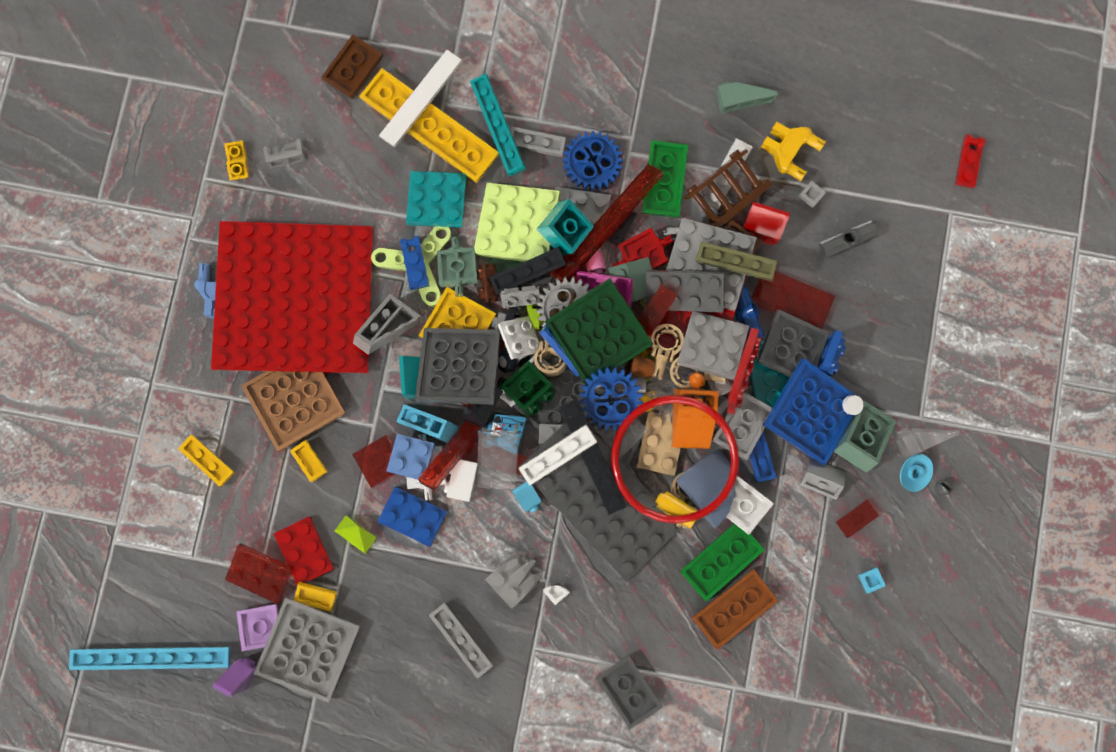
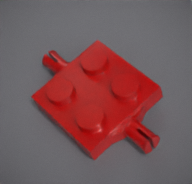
[613,227,674,270]

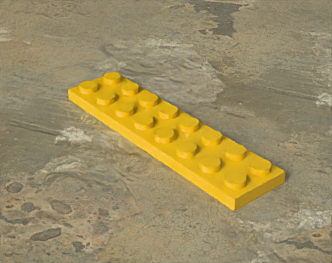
[359,68,499,183]

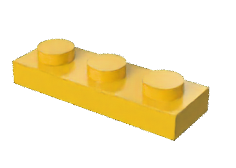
[178,434,235,487]

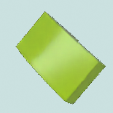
[526,304,543,331]

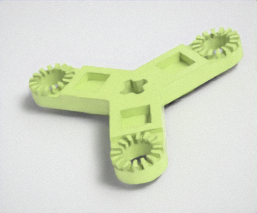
[371,227,451,307]

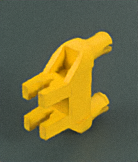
[761,122,826,182]

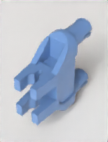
[194,263,216,319]

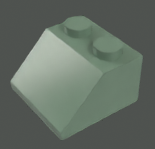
[608,257,652,301]

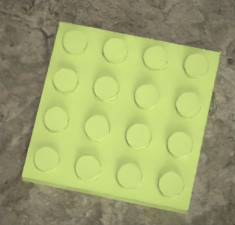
[474,183,561,262]

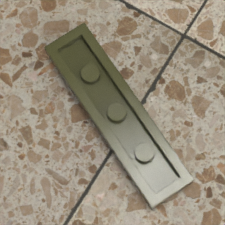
[696,242,777,281]

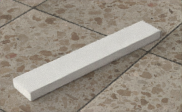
[379,50,462,148]

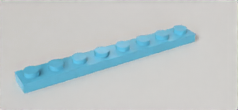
[69,647,231,670]

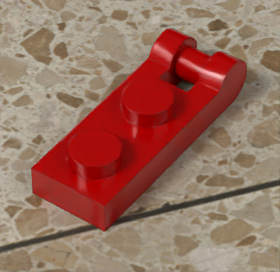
[954,134,985,189]

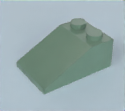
[834,401,896,473]

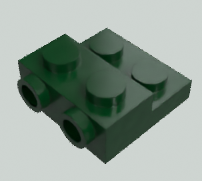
[500,360,556,417]

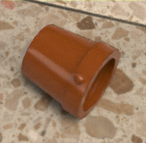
[624,354,655,379]

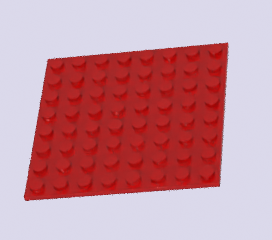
[211,221,373,373]

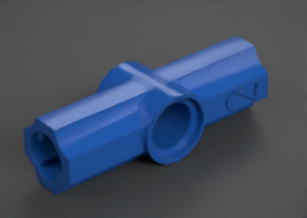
[735,284,765,340]

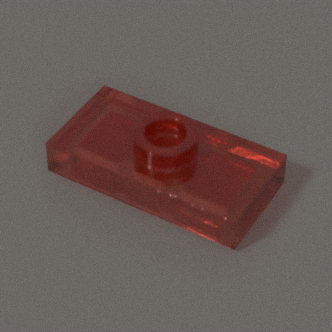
[835,500,879,538]

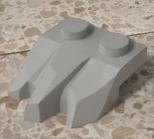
[485,554,542,609]

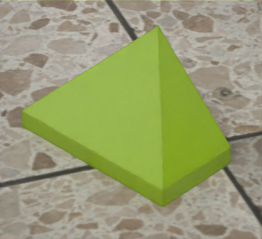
[334,515,377,554]

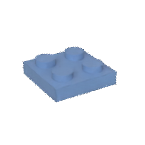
[387,434,435,482]

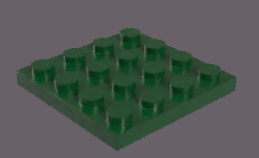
[545,278,654,385]

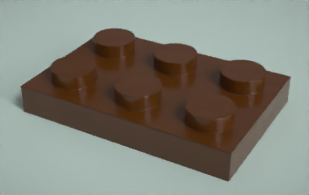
[321,34,384,99]

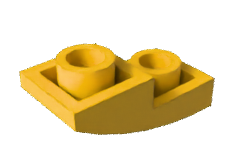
[224,141,249,181]

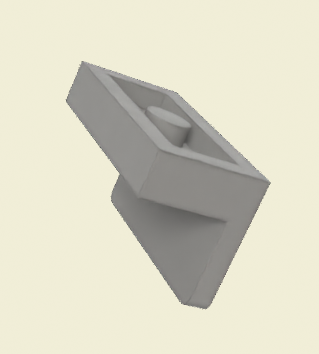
[800,458,846,500]

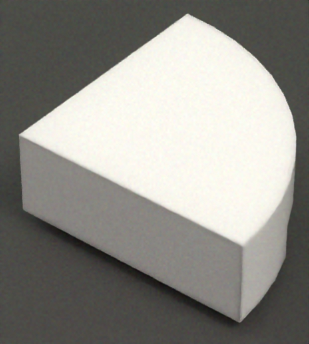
[543,585,570,605]

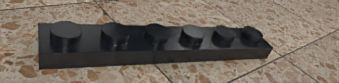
[559,399,627,515]

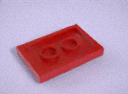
[274,516,334,586]

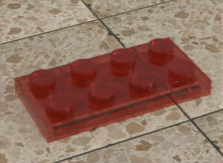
[751,271,835,329]

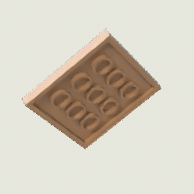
[241,371,346,452]

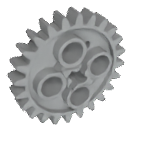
[537,276,592,327]

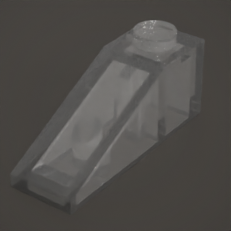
[892,428,961,459]

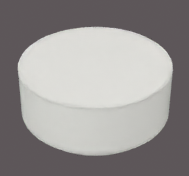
[843,395,863,415]

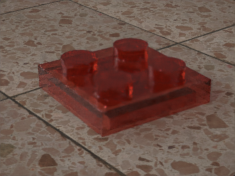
[352,435,396,488]

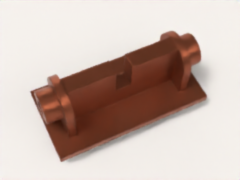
[477,264,499,303]

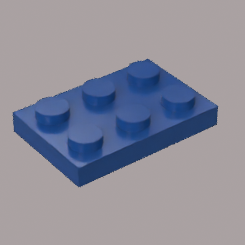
[377,487,447,547]

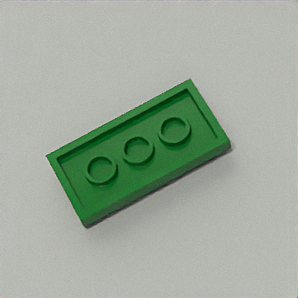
[642,140,688,218]
[679,524,765,602]

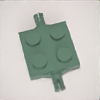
[437,237,478,297]

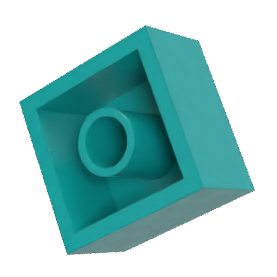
[536,199,594,256]

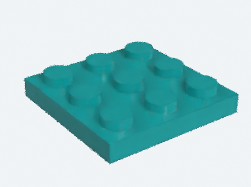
[406,171,467,228]

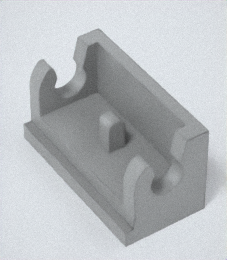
[263,139,307,169]

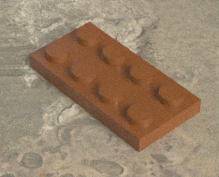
[691,569,778,650]

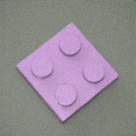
[236,604,279,651]

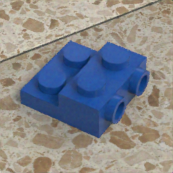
[817,330,846,376]

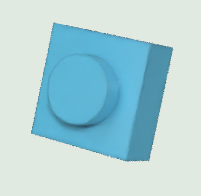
[858,567,886,594]

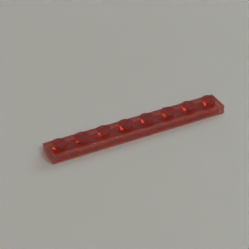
[550,164,664,282]

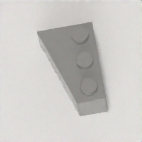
[353,294,421,355]

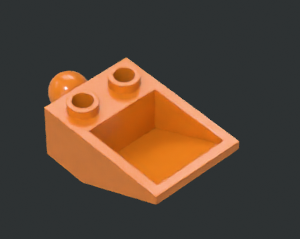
[671,372,719,449]

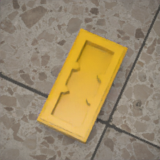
[290,440,328,483]
[294,582,337,612]

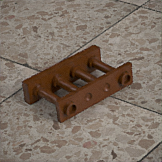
[683,149,772,228]

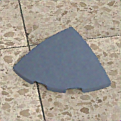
[676,449,735,529]

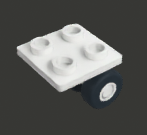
[498,316,539,373]

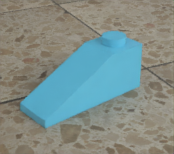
[396,404,459,445]

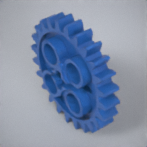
[563,131,623,191]
[579,366,643,430]

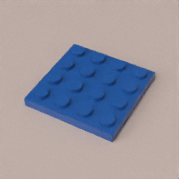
[763,359,857,466]

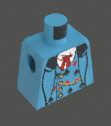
[479,414,527,455]

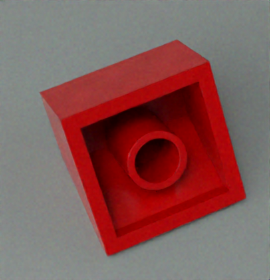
[743,202,790,245]

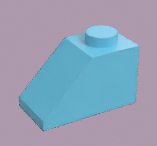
[512,482,542,513]

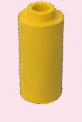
[655,491,698,529]

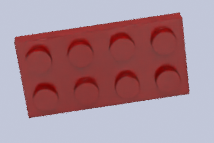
[727,328,761,414]

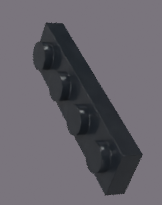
[489,247,567,295]

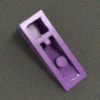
[212,658,257,697]

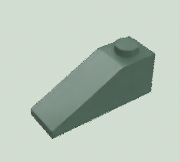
[716,82,778,114]

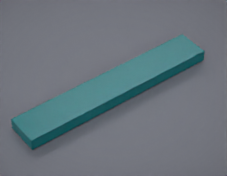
[470,73,526,177]

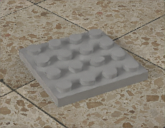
[666,218,757,312]
[254,597,360,703]

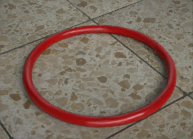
[611,395,739,523]

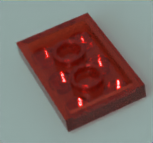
[225,543,294,604]

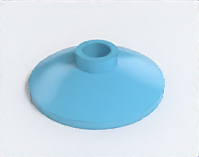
[900,454,933,492]

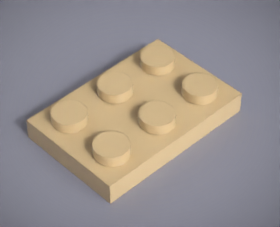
[636,411,680,476]

